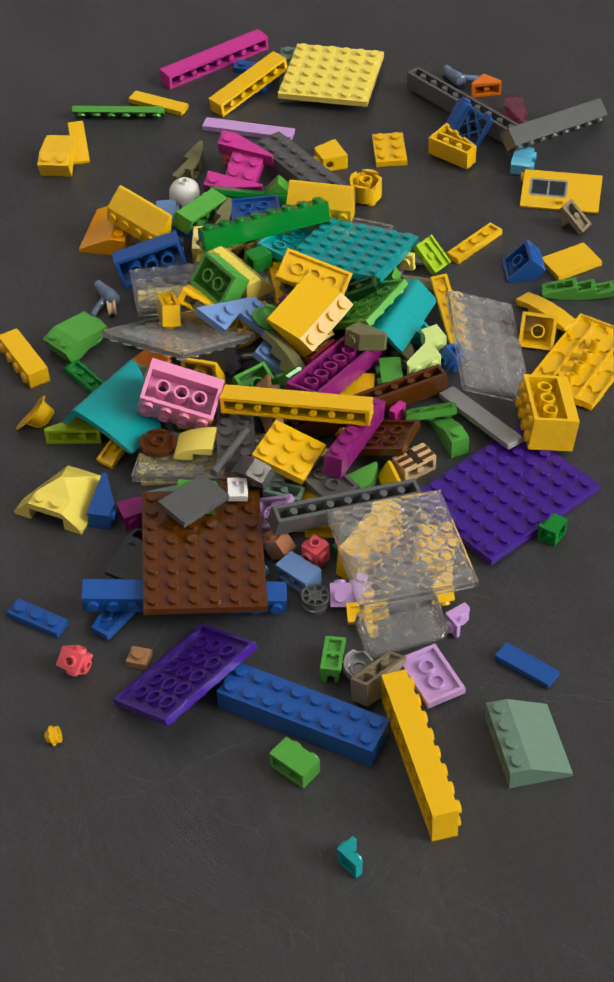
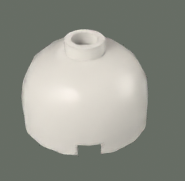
[169,177,201,208]

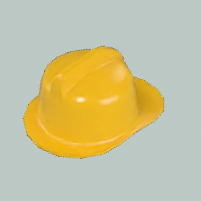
[16,395,55,430]

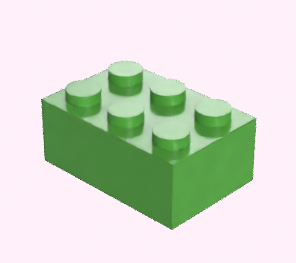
[189,252,250,304]

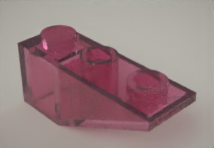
[504,95,527,124]

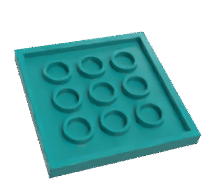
[256,227,313,262]

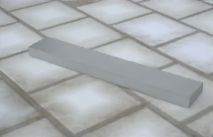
[439,386,523,450]

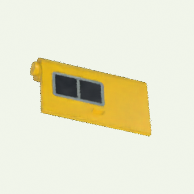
[520,169,603,214]

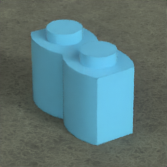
[510,146,537,175]

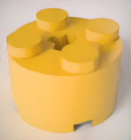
[350,169,382,206]

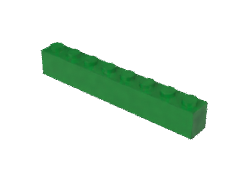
[197,197,331,252]

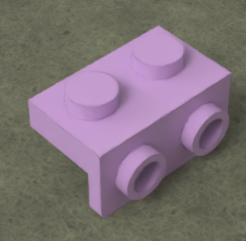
[330,579,371,608]

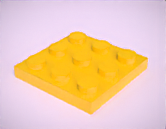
[251,420,326,485]

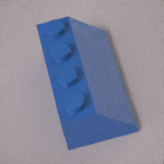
[112,230,189,290]

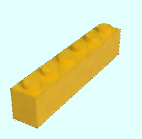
[208,51,288,117]

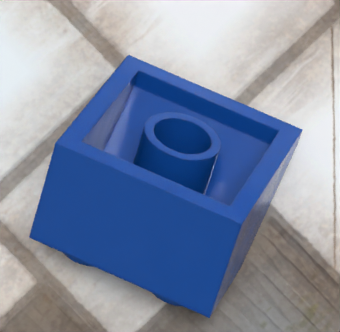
[502,239,546,283]

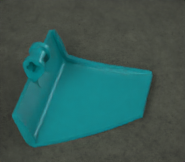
[372,279,437,353]
[62,359,161,454]

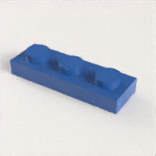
[6,598,69,639]

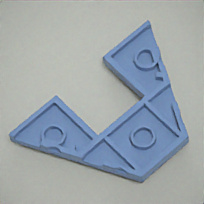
[194,296,283,375]

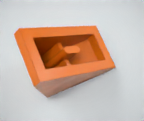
[471,74,502,97]

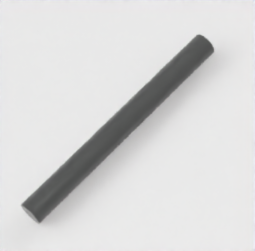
[210,427,250,476]

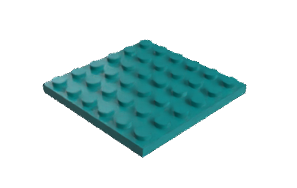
[294,218,419,284]

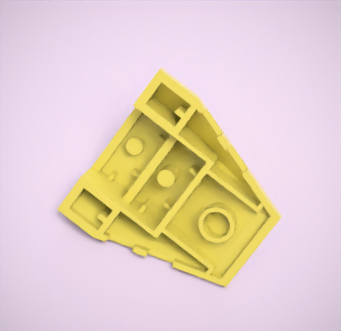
[14,465,101,535]

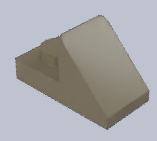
[560,199,592,235]

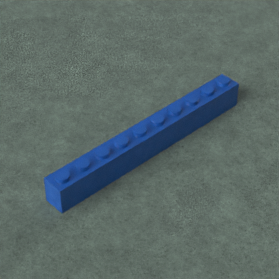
[81,579,287,614]

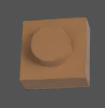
[126,646,153,670]

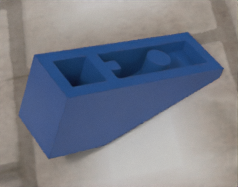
[87,472,118,529]

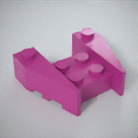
[203,130,273,192]

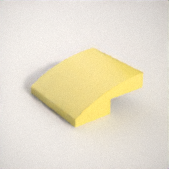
[174,427,217,460]

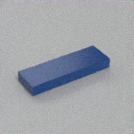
[495,642,560,689]

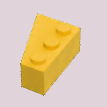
[428,123,477,169]

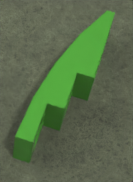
[542,277,614,300]

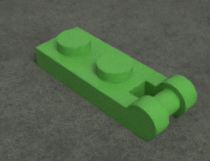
[404,402,457,421]

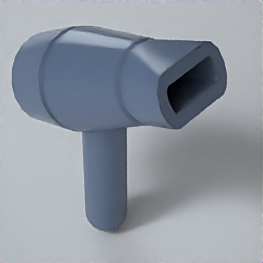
[442,65,480,87]
[91,280,120,317]

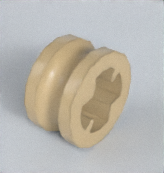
[106,300,117,317]

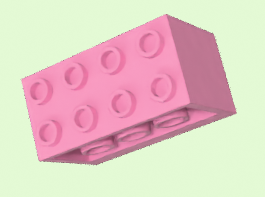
[136,358,225,429]

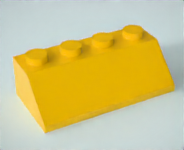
[286,180,355,223]
[107,185,172,242]

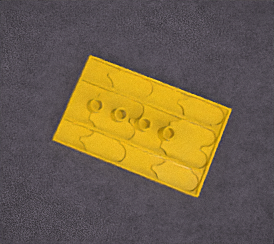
[532,313,614,410]

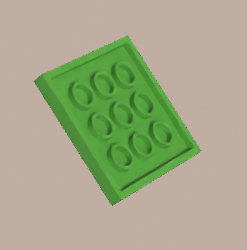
[332,278,408,331]

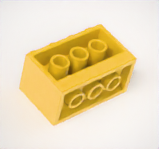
[515,374,580,451]

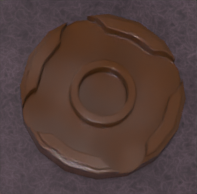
[139,429,177,458]

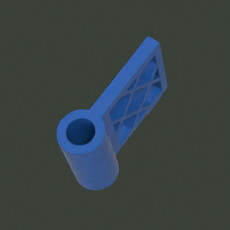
[445,97,493,149]

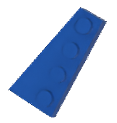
[92,611,136,641]

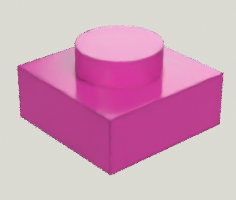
[388,400,406,420]

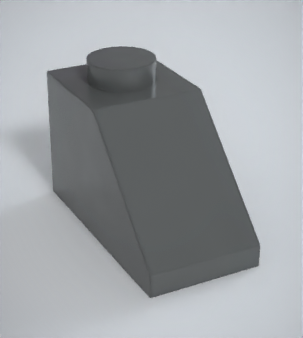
[232,455,275,490]

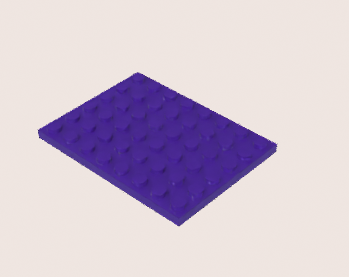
[416,426,600,565]

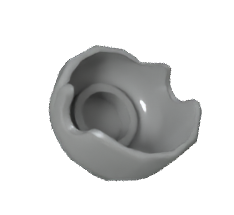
[342,649,373,679]

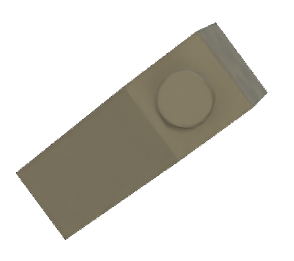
[350,651,406,707]

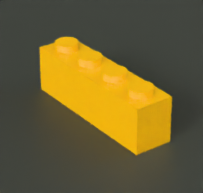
[0,328,50,388]

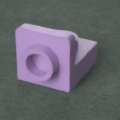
[444,602,470,638]

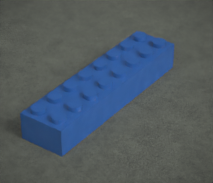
[217,663,390,767]

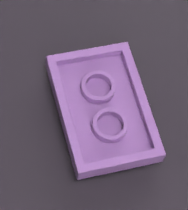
[401,644,466,709]

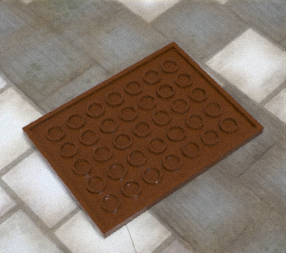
[142,490,268,615]

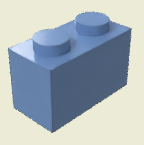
[275,551,322,593]

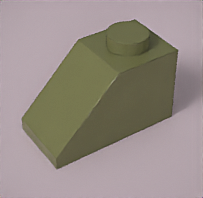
[344,321,388,351]

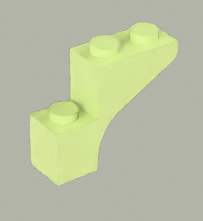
[407,324,447,375]

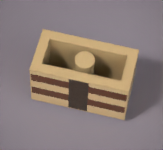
[392,443,436,481]

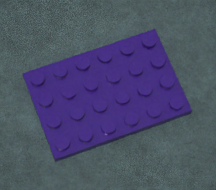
[113,624,257,727]

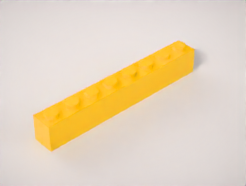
[220,384,374,426]

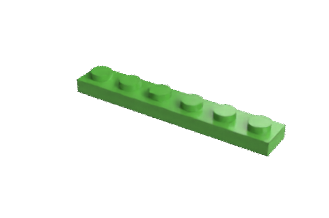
[72,106,165,118]

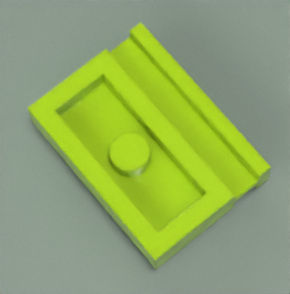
[413,235,451,275]

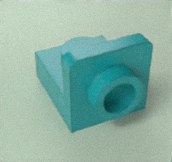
[337,836,363,879]

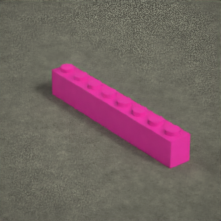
[160,29,268,89]

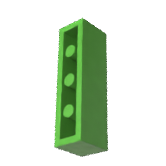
[172,188,227,235]

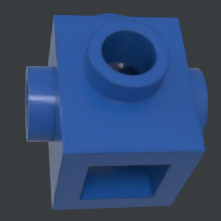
[439,343,468,373]

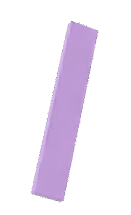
[202,117,295,141]

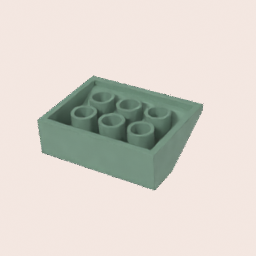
[485,699,573,789]

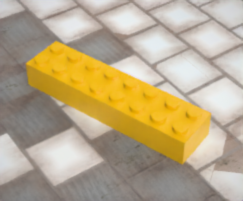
[381,669,462,842]

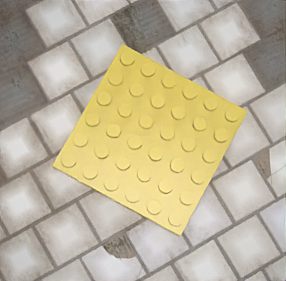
[278,43,384,107]

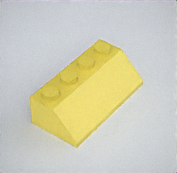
[208,246,275,299]

